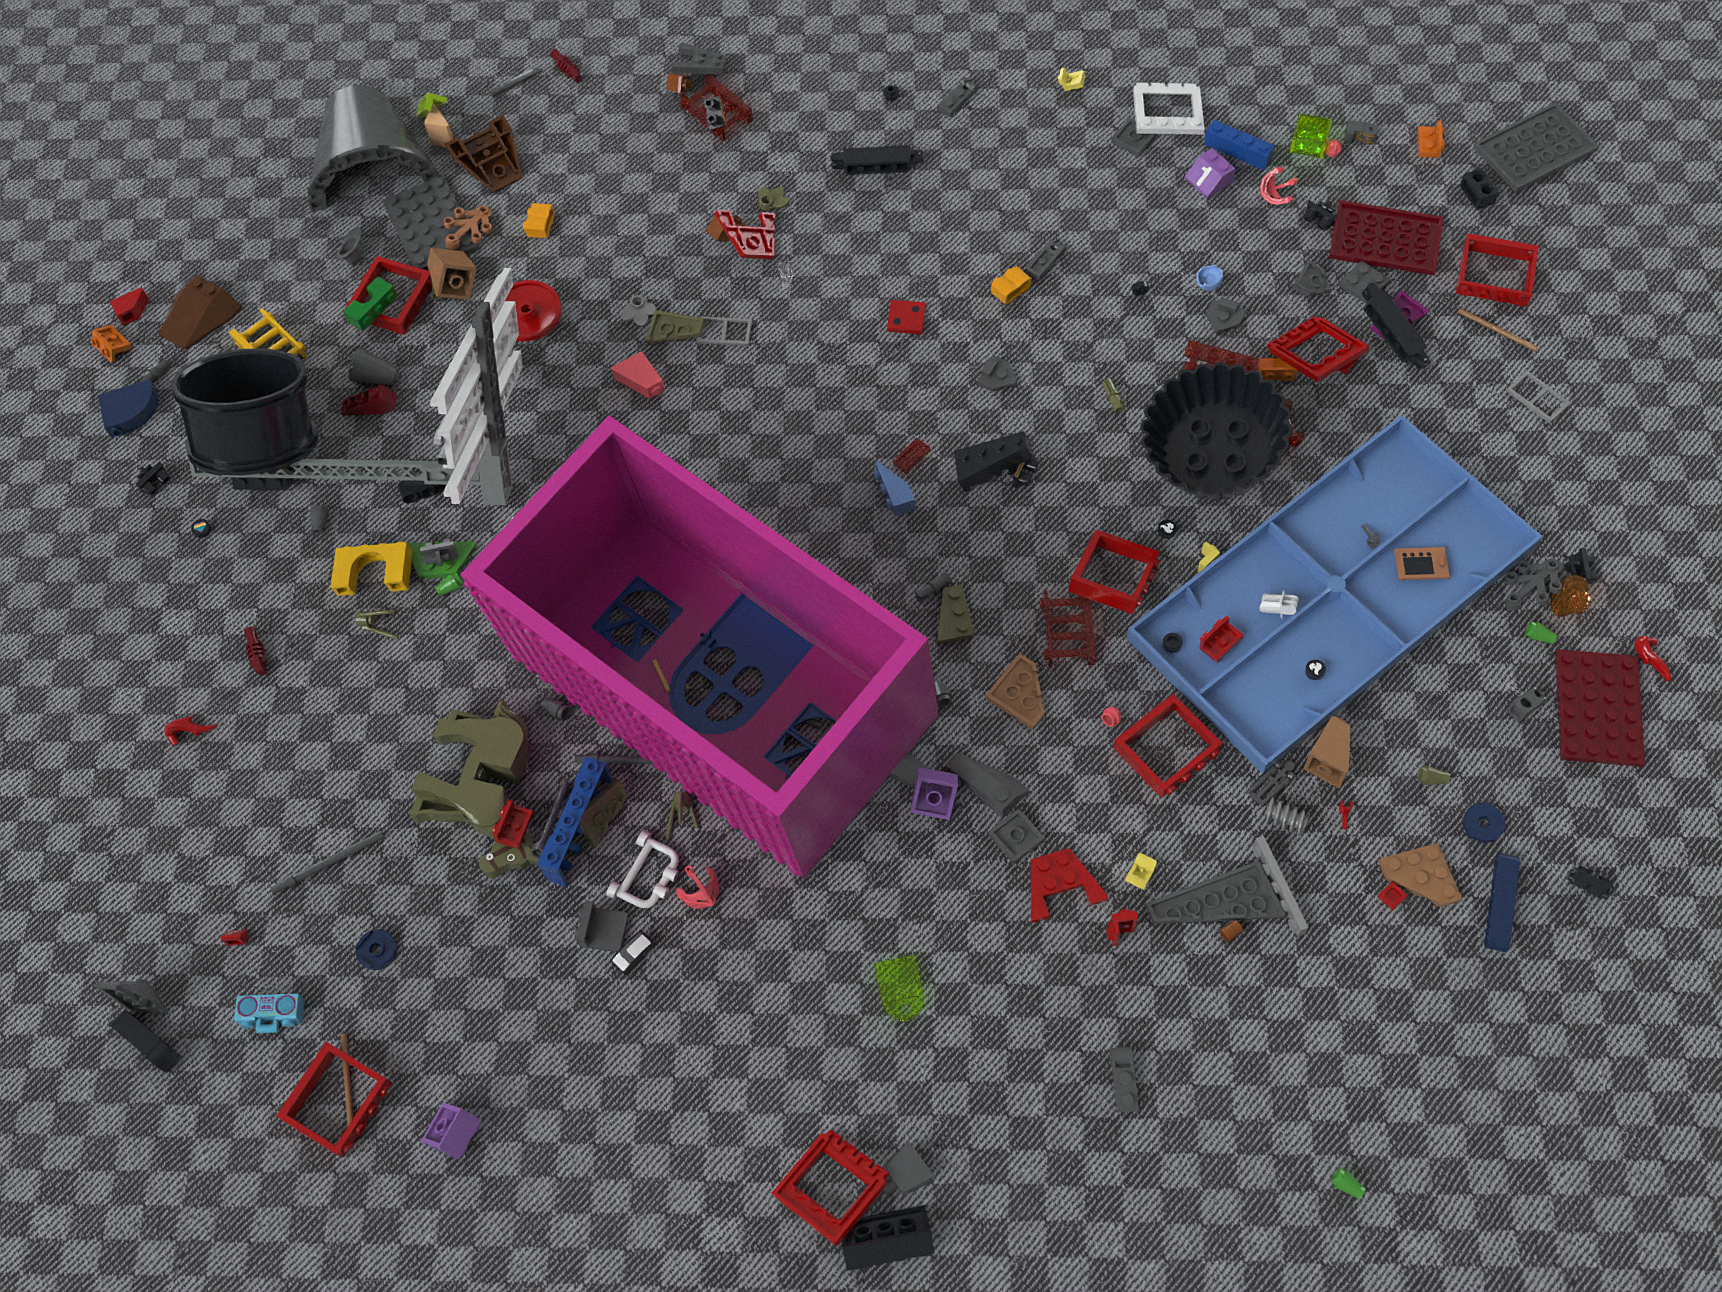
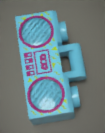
[234,994,305,1033]

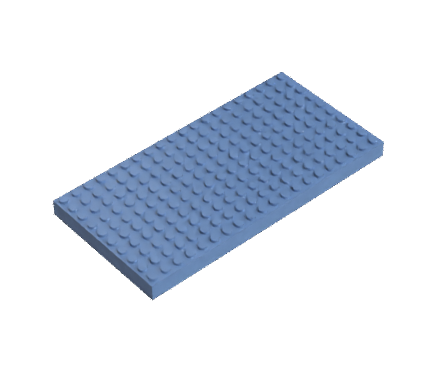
[1126,415,1543,774]

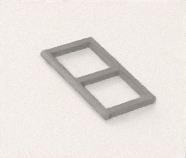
[696,316,753,346]
[1506,370,1571,423]

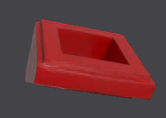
[220,929,248,946]

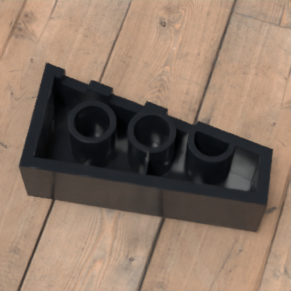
[954,431,1033,492]

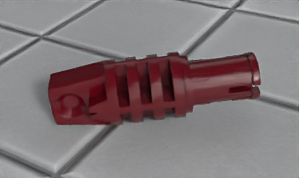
[550,49,582,84]
[244,626,267,676]

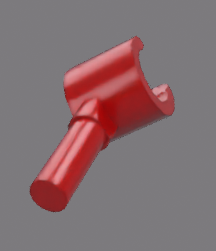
[1339,800,1353,830]

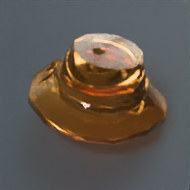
[1551,575,1591,617]

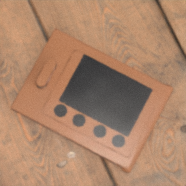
[1394,547,1450,581]

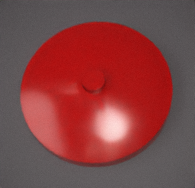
[505,280,562,342]

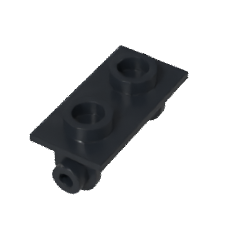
[1567,865,1614,900]

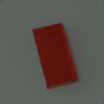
[893,438,930,474]

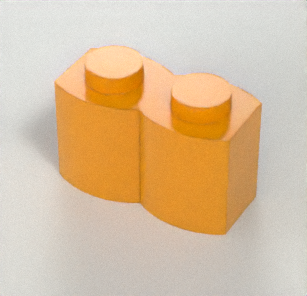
[523,203,555,238]
[991,266,1031,305]

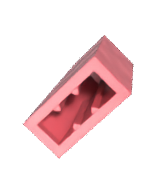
[611,351,665,399]

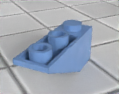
[873,461,915,516]

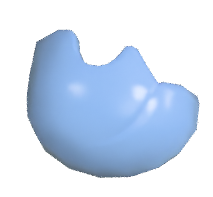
[1196,265,1223,291]

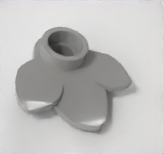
[622,295,656,326]

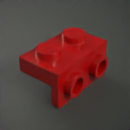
[1200,615,1244,663]
[492,800,534,849]
[1106,909,1138,946]

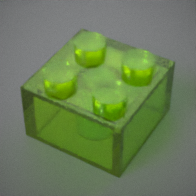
[1290,113,1332,158]

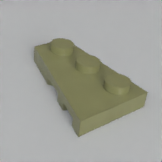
[645,310,706,344]
[937,584,975,645]
[579,779,628,848]

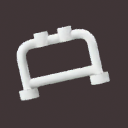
[606,830,679,908]

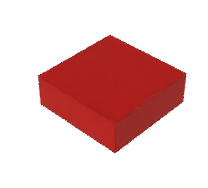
[1377,881,1408,911]

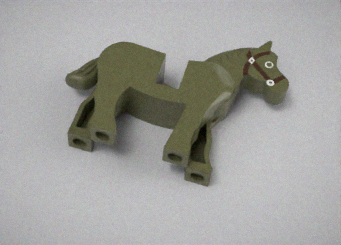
[409,700,539,878]

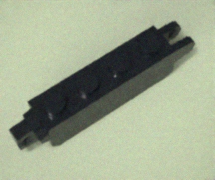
[830,145,923,175]
[1362,283,1430,369]

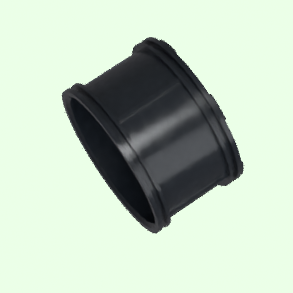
[171,348,319,476]

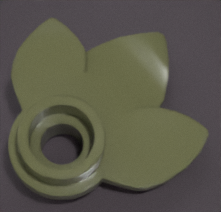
[758,186,790,211]

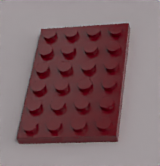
[1329,200,1444,275]
[1555,649,1645,767]

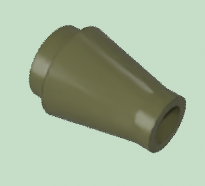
[1417,765,1450,785]

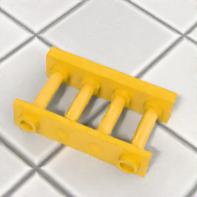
[228,308,308,359]

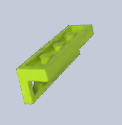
[416,92,447,119]

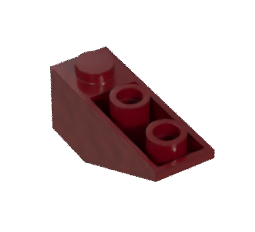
[341,384,397,415]

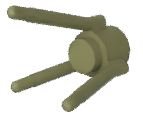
[355,610,399,639]
[666,791,699,841]

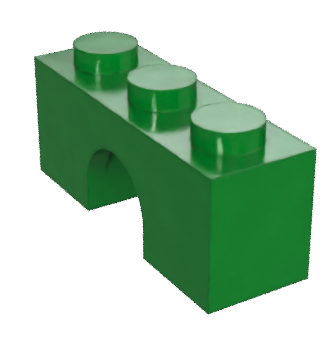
[343,277,398,331]

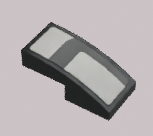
[610,929,656,975]

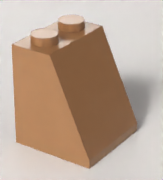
[427,248,477,300]
[1303,716,1350,788]

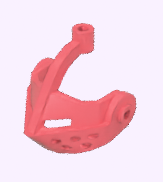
[1260,167,1298,205]
[675,865,720,909]

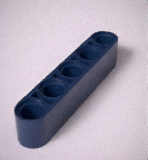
[1484,852,1520,953]

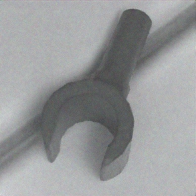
[1361,524,1380,548]

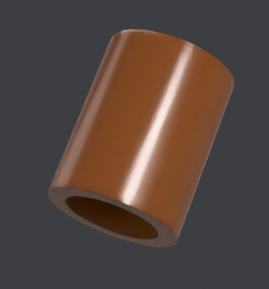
[1219,920,1243,942]

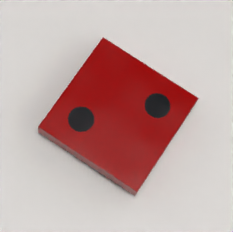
[887,300,926,334]

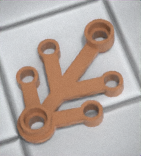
[444,206,492,250]

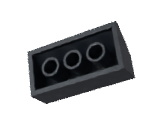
[841,1205,935,1271]

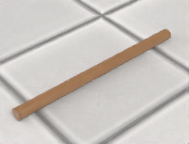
[1458,308,1538,352]
[340,1033,353,1126]

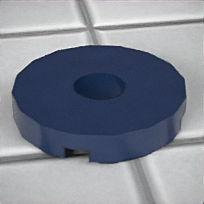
[1463,803,1505,843]
[356,929,398,970]

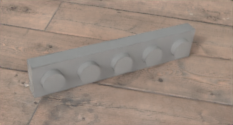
[1252,836,1309,937]

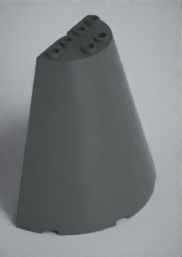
[308,84,440,213]

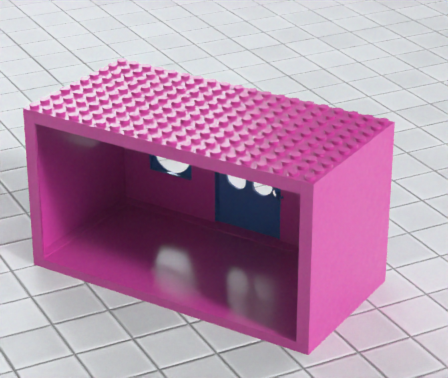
[460,415,939,879]

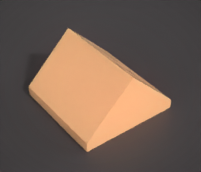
[424,104,454,148]

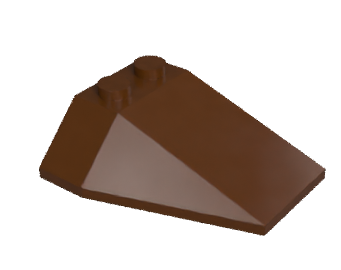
[445,115,522,193]
[159,275,242,350]

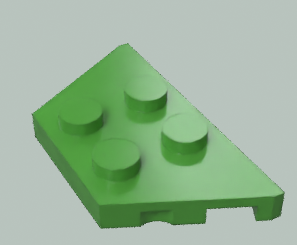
[407,541,477,578]

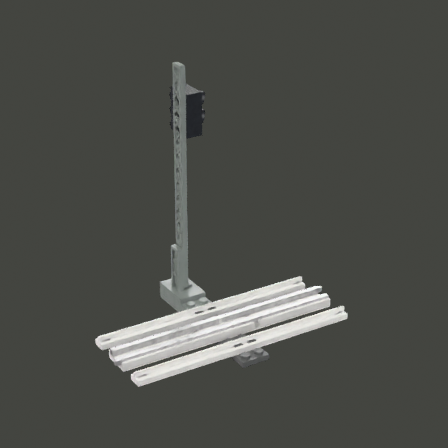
[189,268,523,505]

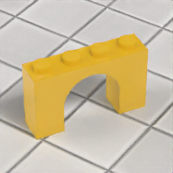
[330,542,413,596]

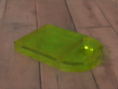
[874,955,924,1021]

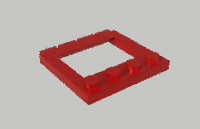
[1267,316,1369,382]
[771,1130,889,1247]

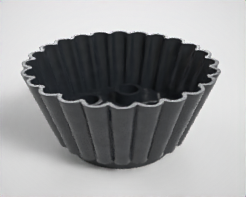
[1140,362,1292,501]

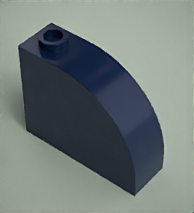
[98,380,158,438]

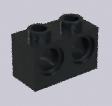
[1459,168,1499,210]

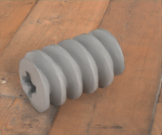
[1265,797,1311,836]

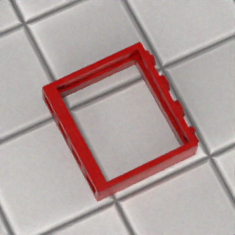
[1455,233,1539,306]
[345,256,432,335]
[1068,529,1161,614]
[1113,694,1223,798]
[276,1042,393,1158]

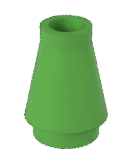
[435,572,464,597]
[1525,621,1557,644]
[1330,1167,1366,1199]

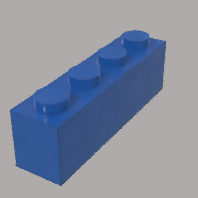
[1204,120,1275,170]

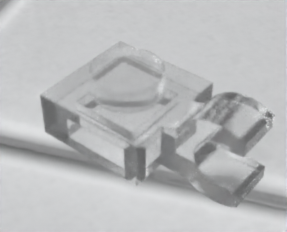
[777,260,793,289]

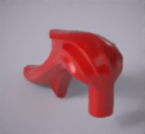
[1634,635,1671,682]
[164,716,218,746]

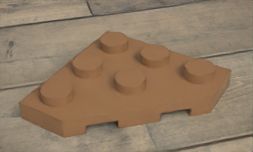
[985,653,1045,730]
[1378,843,1462,907]

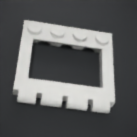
[1133,83,1205,134]

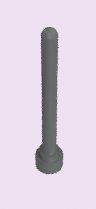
[531,781,569,859]

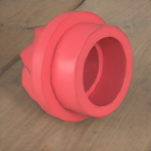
[1324,139,1342,157]
[1101,707,1122,727]

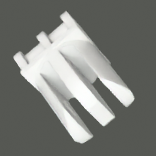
[1259,591,1299,618]

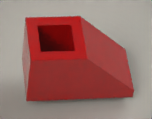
[110,287,149,326]

